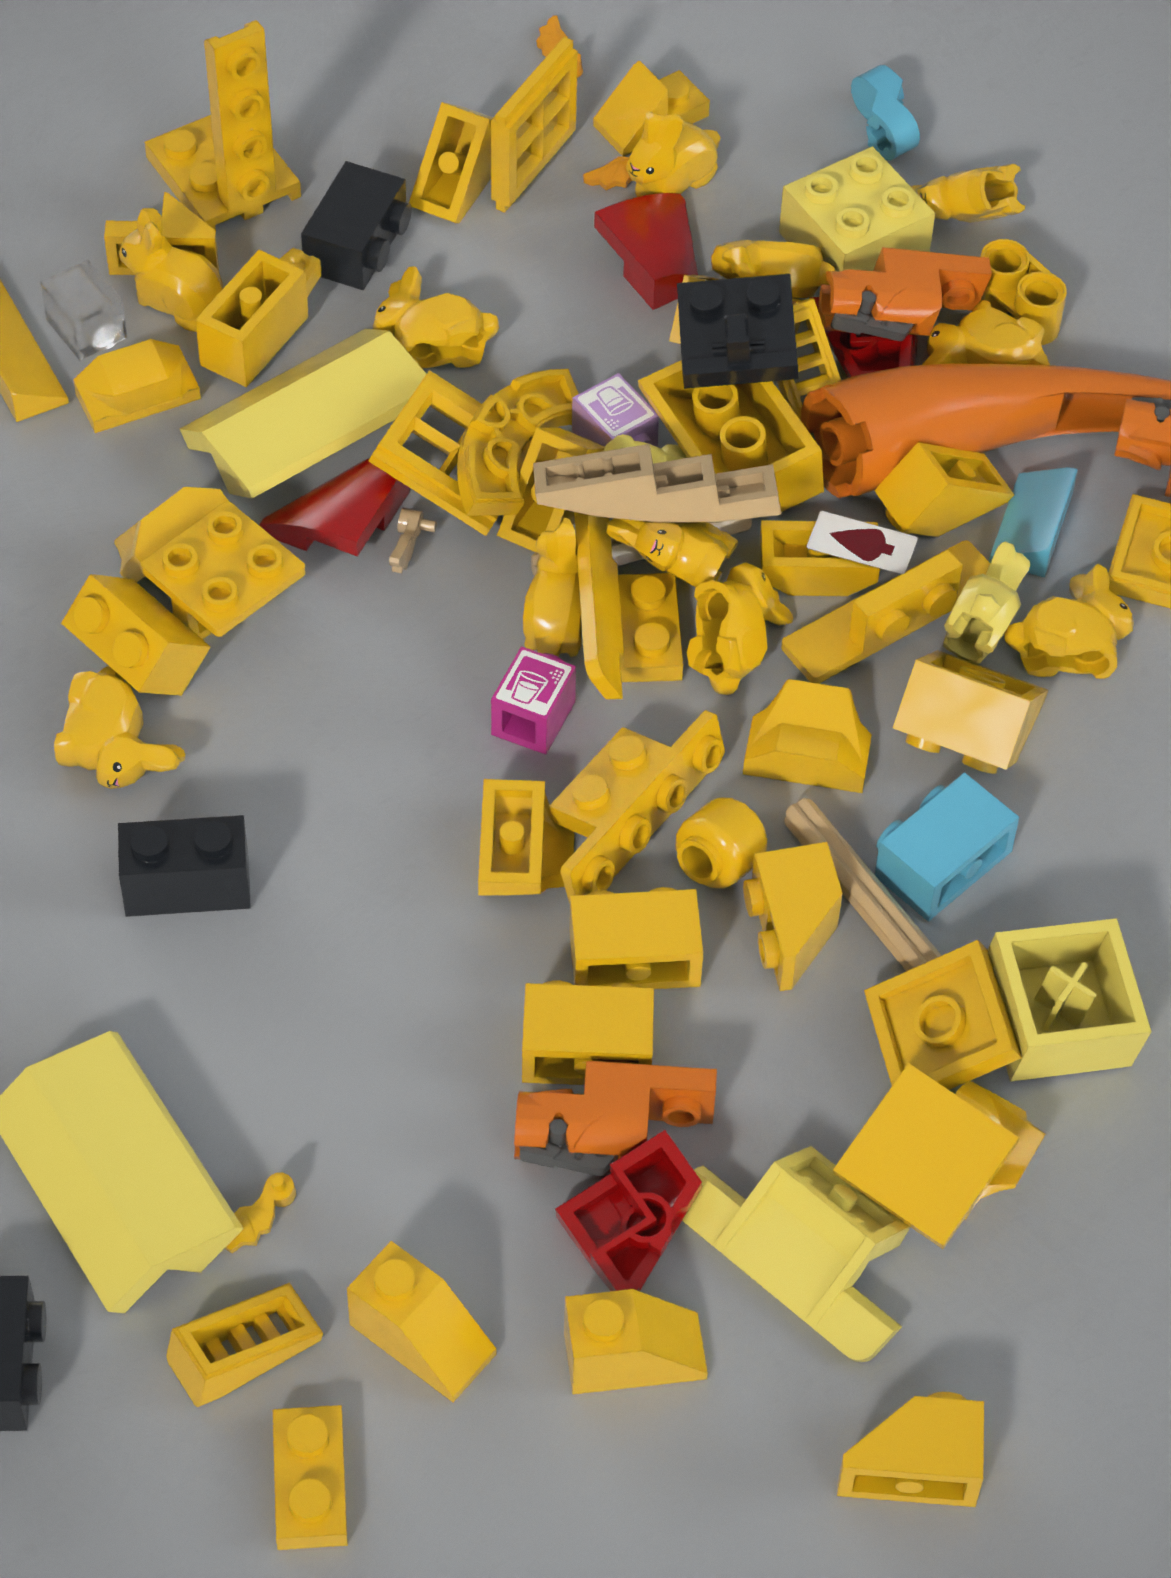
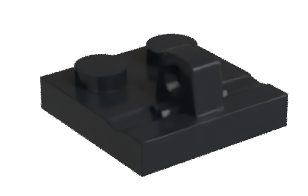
[677,274,799,389]

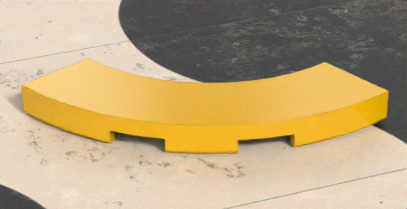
[457,368,579,516]

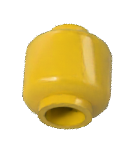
[675,797,767,889]

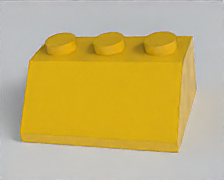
[638,360,824,512]

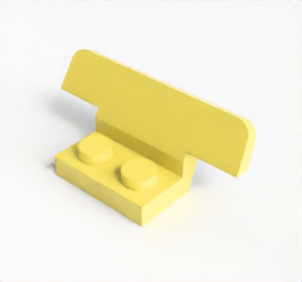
[682,1146,911,1362]

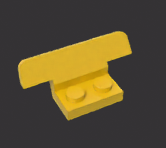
[574,512,683,699]

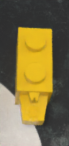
[195,248,321,388]

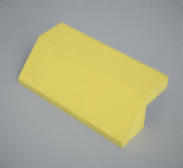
[180,329,426,499]
[0,1031,244,1313]

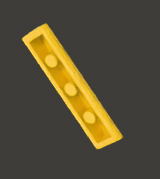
[0,279,69,422]

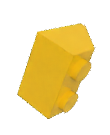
[892,650,1048,774]

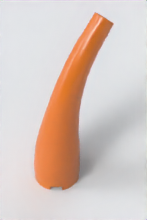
[801,364,1171,499]

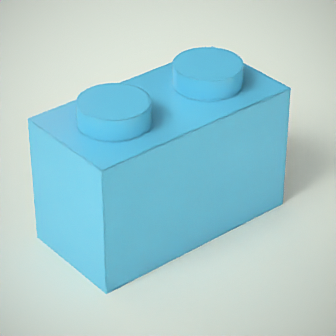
[875,772,1019,922]

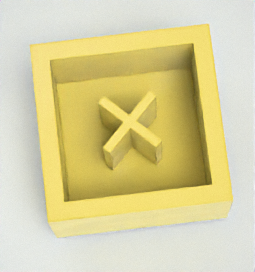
[779,146,935,271]
[987,918,1152,1082]

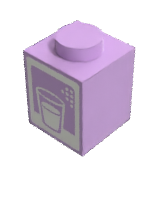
[572,373,659,447]

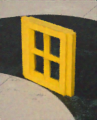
[491,37,578,213]
[368,370,532,536]

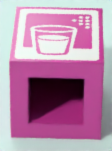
[491,646,576,755]

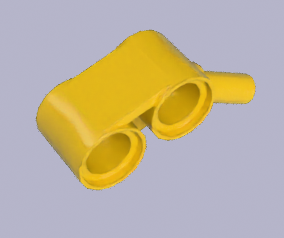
[977,239,1067,345]

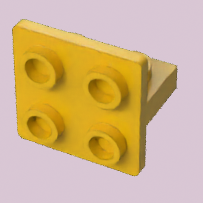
[141,502,305,639]

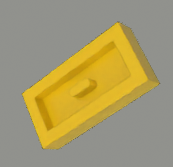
[272,1405,348,1550]

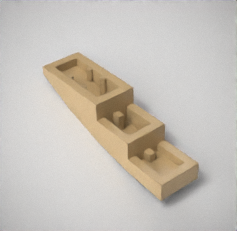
[533,444,781,522]

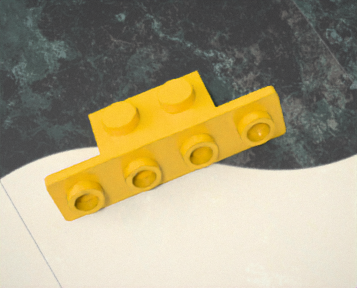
[781,540,990,684]
[549,710,725,904]

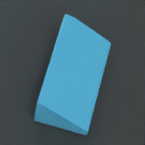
[989,467,1078,578]

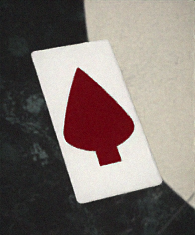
[806,511,918,575]

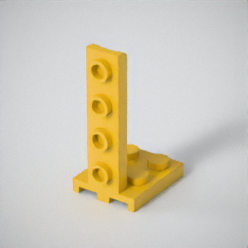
[144,20,301,232]

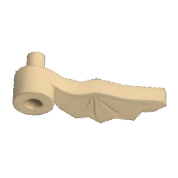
[389,507,437,574]

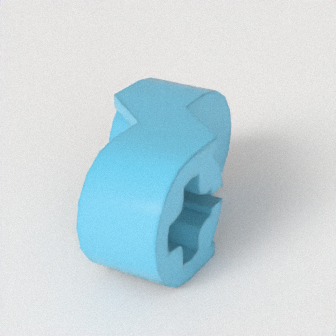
[851,65,920,161]

